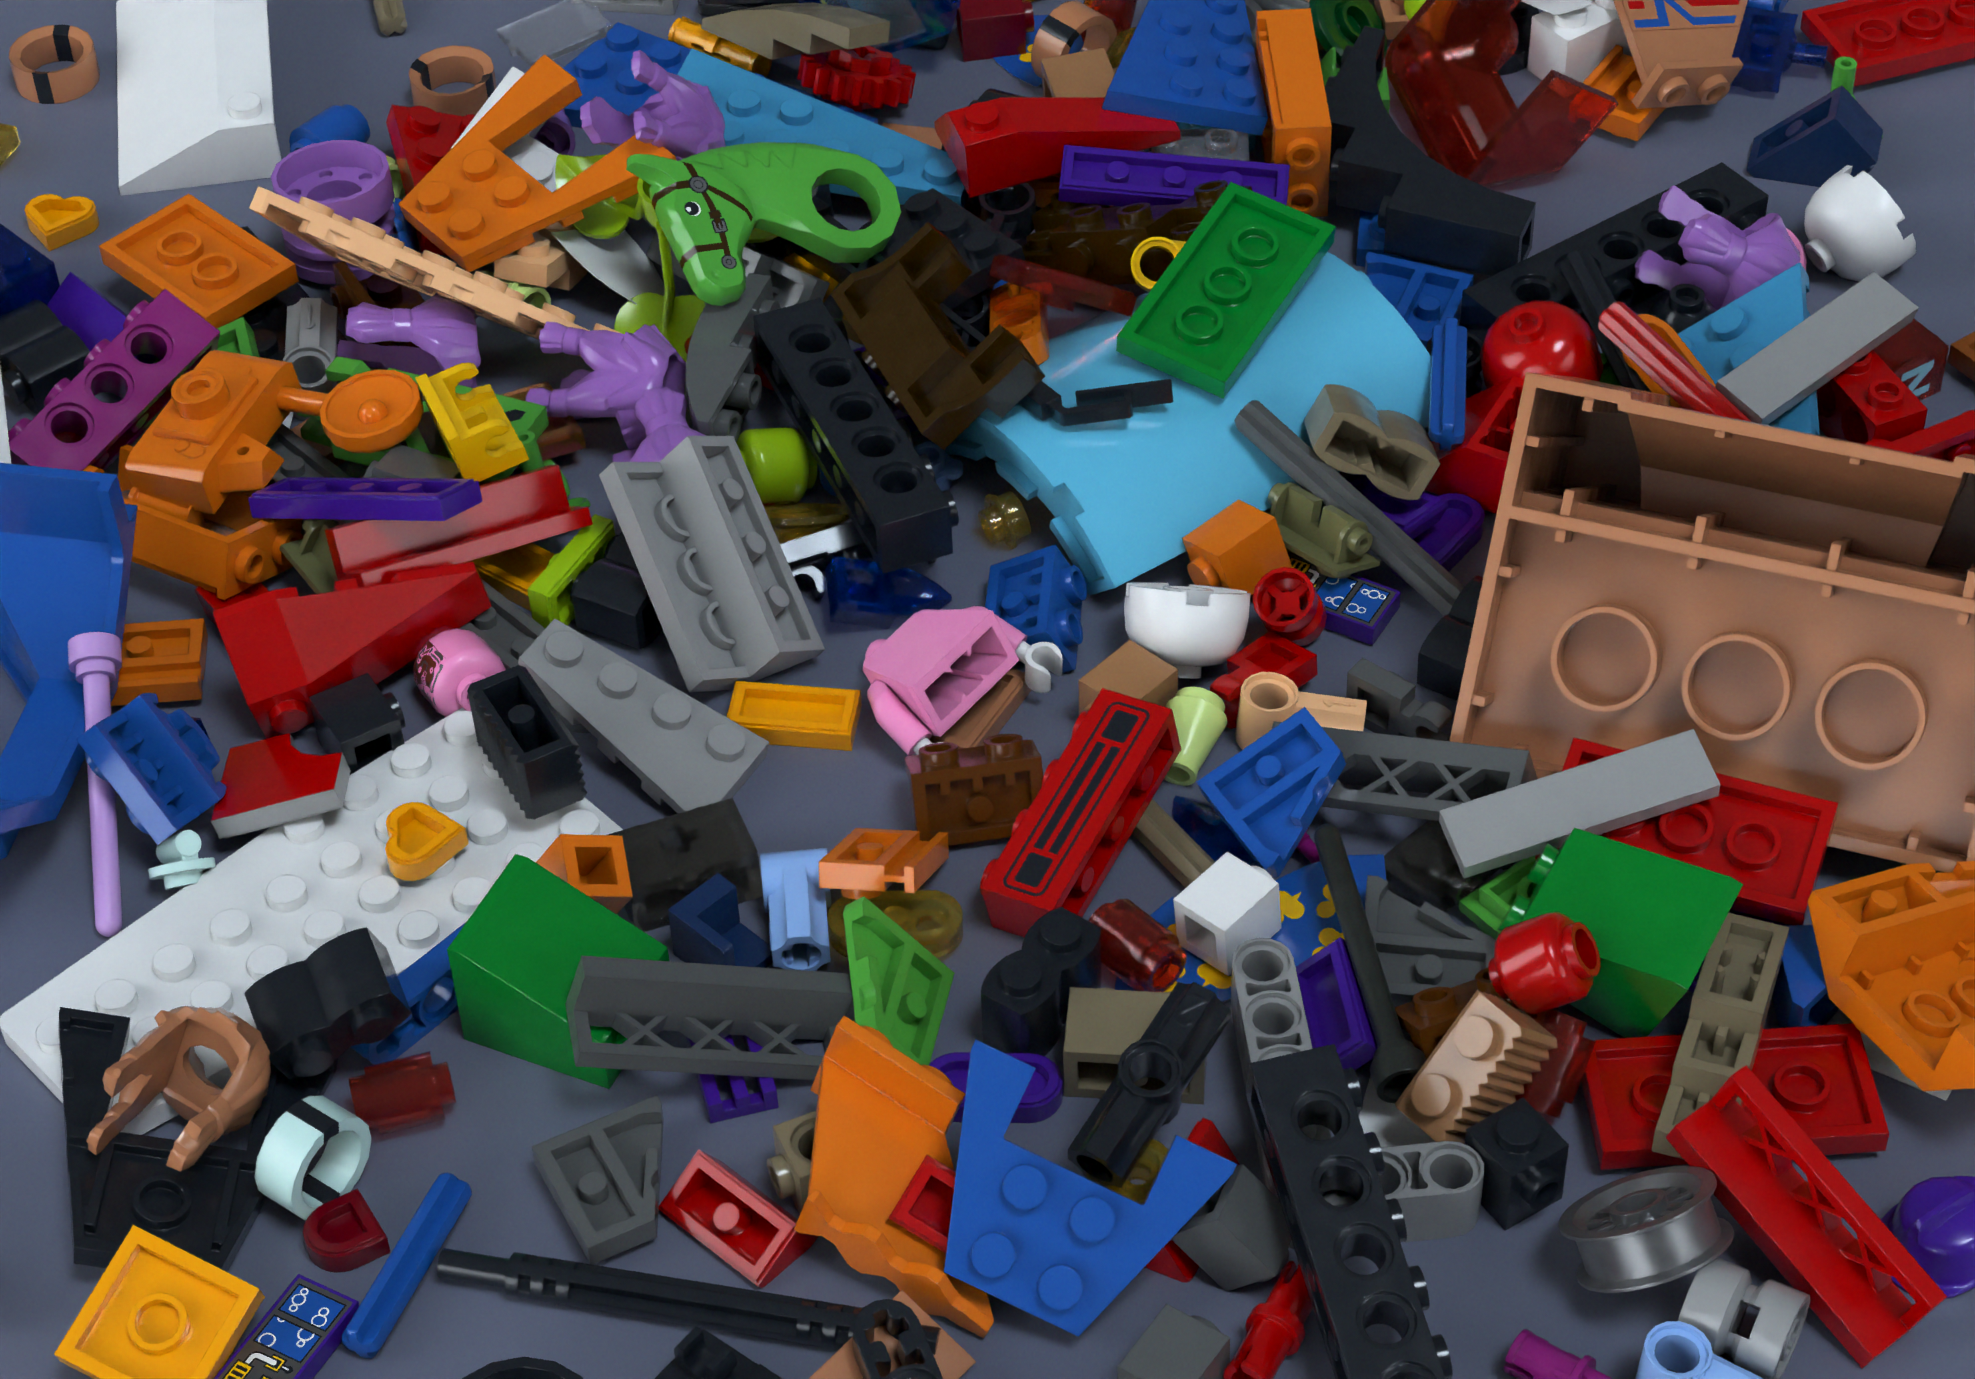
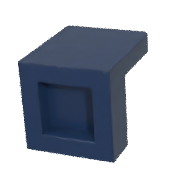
[668,873,773,968]

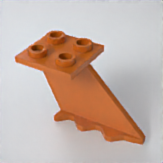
[794,1015,994,1338]

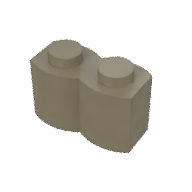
[1304,384,1440,500]

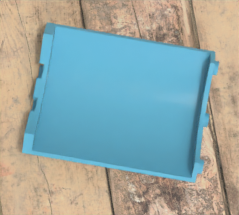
[946,252,1431,596]

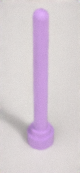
[68,632,122,937]

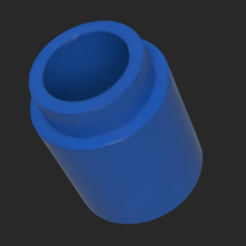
[289,104,370,153]

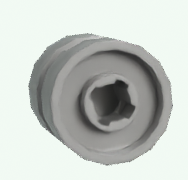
[1678,1257,1810,1379]

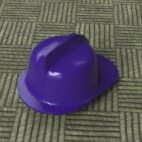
[1881,1176,1975,1298]

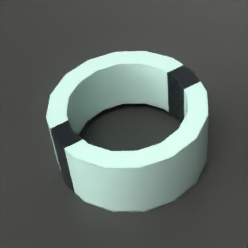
[254,1096,371,1220]

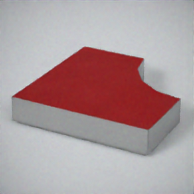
[211,733,351,839]

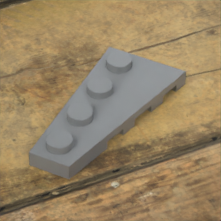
[518,618,769,840]

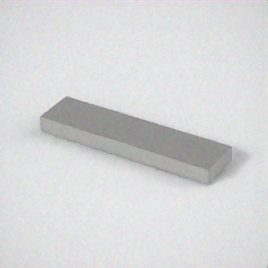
[1715,272,1919,425]
[1439,729,1721,878]

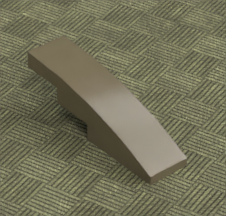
[701,2,890,60]
[1651,913,1790,1160]

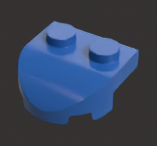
[76,693,227,845]

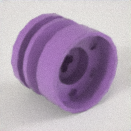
[271,140,397,284]

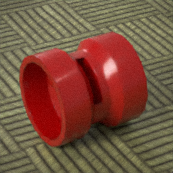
[1252,567,1327,646]

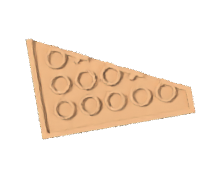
[249,186,622,357]

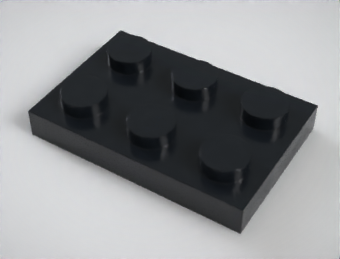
[859,188,1027,310]

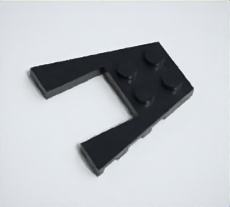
[58,1007,338,1272]

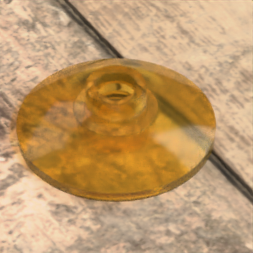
[764,503,851,544]

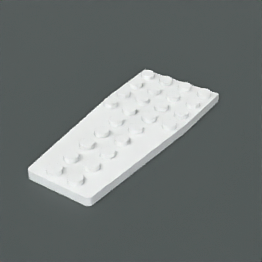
[0,708,630,1135]

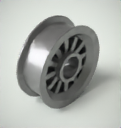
[1558,1166,1734,1293]

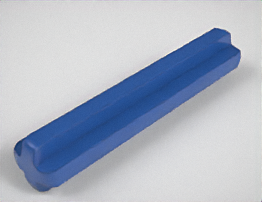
[1428,317,1468,451]
[342,1172,472,1358]

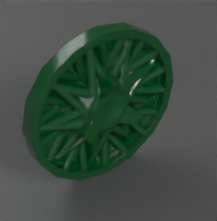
[1309,0,1388,65]

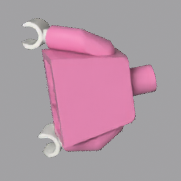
[863,606,1063,756]

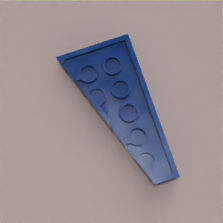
[1102,0,1268,136]

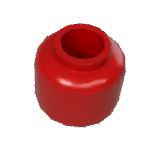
[1488,912,1601,1014]

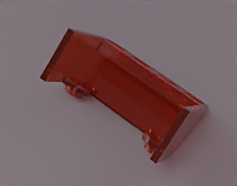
[1385,0,1618,188]

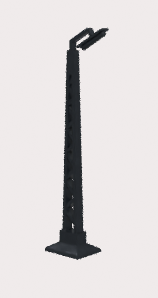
[752,184,1173,426]

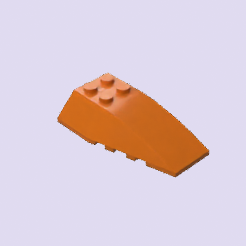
[1807,861,1975,1091]

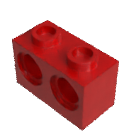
[1817,350,1928,444]

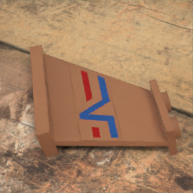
[1613,0,1748,109]

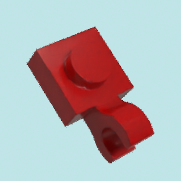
[1210,631,1318,729]

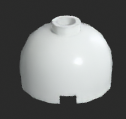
[1804,165,1916,282]
[1124,582,1251,679]

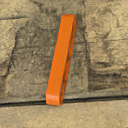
[990,277,1050,365]

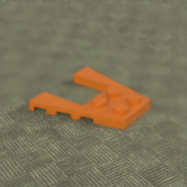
[399,54,677,273]

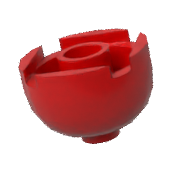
[1480,300,1604,389]

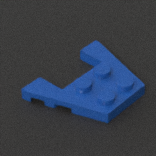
[944,1039,1237,1337]

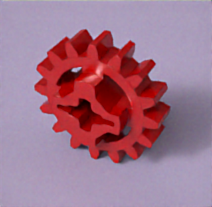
[797,46,916,112]

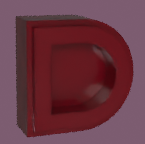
[303,1188,391,1272]

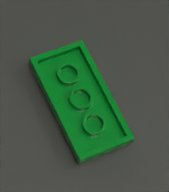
[1116,182,1336,399]

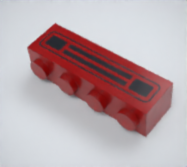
[980,688,1181,937]

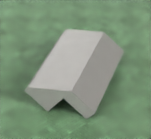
[599,436,825,692]

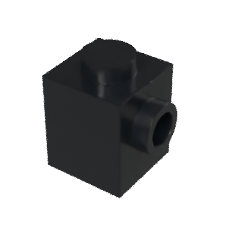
[309,673,405,775]
[1465,1098,1569,1231]

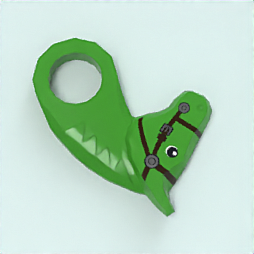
[626,142,901,306]

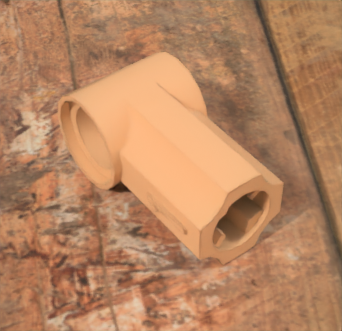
[1235,672,1367,750]

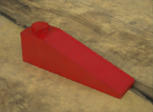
[934,97,1181,198]
[213,562,492,739]

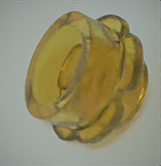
[978,491,1031,549]

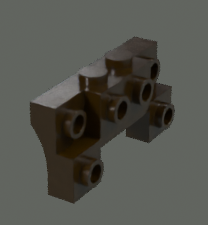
[1011,180,1252,287]
[831,222,1045,450]

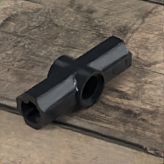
[1068,982,1231,1188]

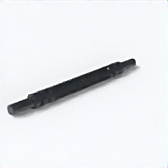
[437,1248,941,1355]

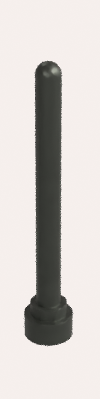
[1314,824,1426,1103]

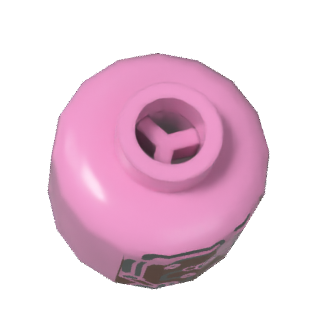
[414,628,506,717]

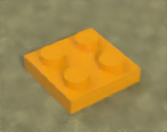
[54,1225,265,1379]

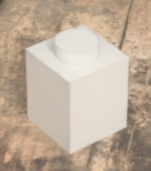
[1173,852,1282,976]

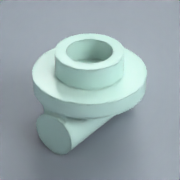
[148,830,216,890]

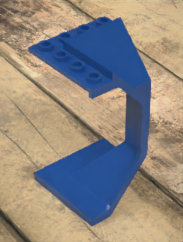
[0,463,138,860]

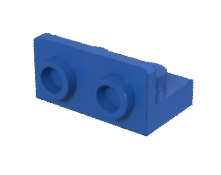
[985,544,1087,673]

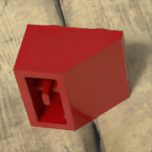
[1425,376,1524,514]

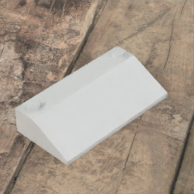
[116,0,282,196]

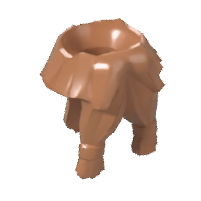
[86,1006,271,1172]

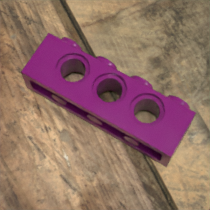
[8,289,220,471]

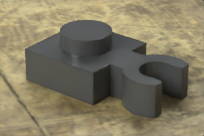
[1346,658,1453,741]

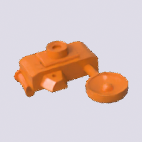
[125,350,424,527]

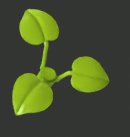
[555,154,778,362]

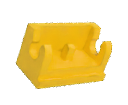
[415,363,529,482]

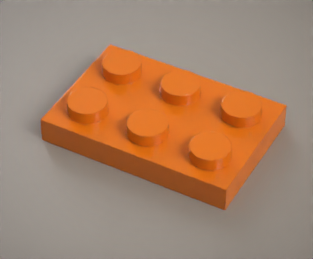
[99,194,299,329]

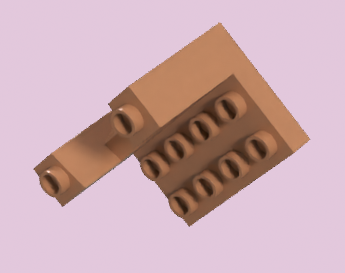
[1449,372,1975,872]

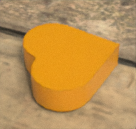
[25,194,99,252]
[385,802,469,881]

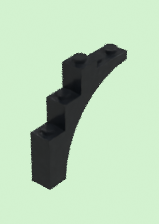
[1325,26,1536,276]

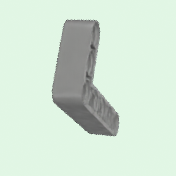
[1231,938,1484,1250]

